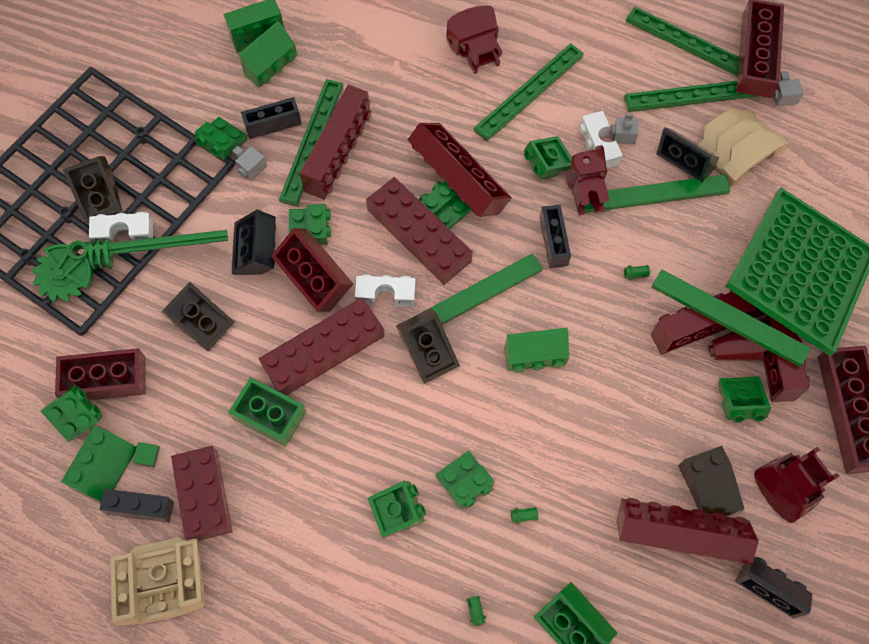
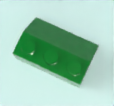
[239,21,297,88]
[504,327,569,373]
[61,425,137,502]
[534,582,618,644]

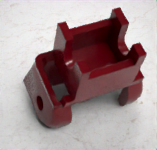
[446,5,502,74]
[566,145,609,216]
[754,447,839,523]

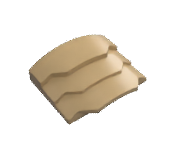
[698,108,789,186]
[110,536,205,626]

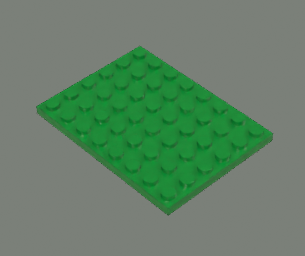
[725,187,869,356]

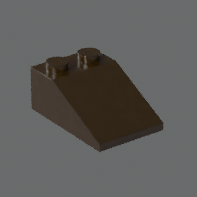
[63,156,123,224]
[161,282,235,351]
[396,308,460,384]
[678,446,744,516]

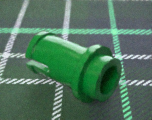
[624,265,650,280]
[510,507,538,524]
[466,596,487,626]

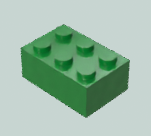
[223,0,284,53]
[229,377,307,447]

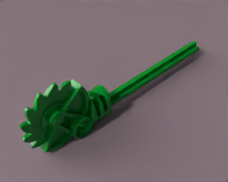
[32,230,229,302]

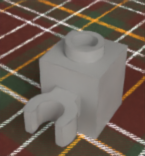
[772,71,804,107]
[610,113,638,144]
[232,146,267,181]

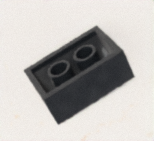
[656,127,719,182]
[231,209,276,275]
[735,557,813,619]

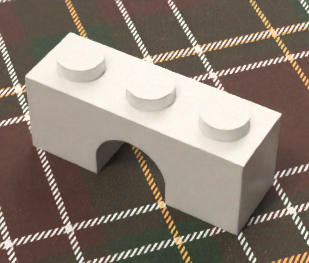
[579,111,623,169]
[89,212,153,245]
[355,274,415,307]

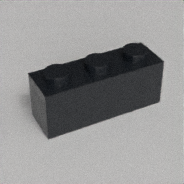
[241,97,302,139]
[539,204,571,268]
[99,489,174,523]

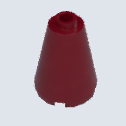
[708,331,768,361]

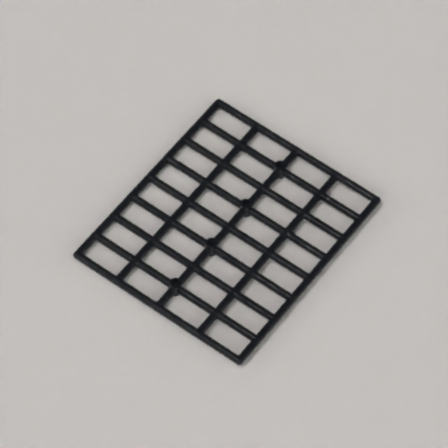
[0,67,235,336]

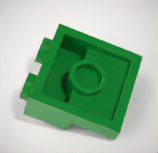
[195,117,248,160]
[524,136,572,179]
[419,181,471,229]
[289,204,331,245]
[718,376,771,423]
[41,385,103,442]
[435,451,495,509]
[368,480,426,538]

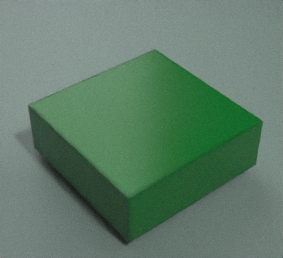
[132,442,160,467]

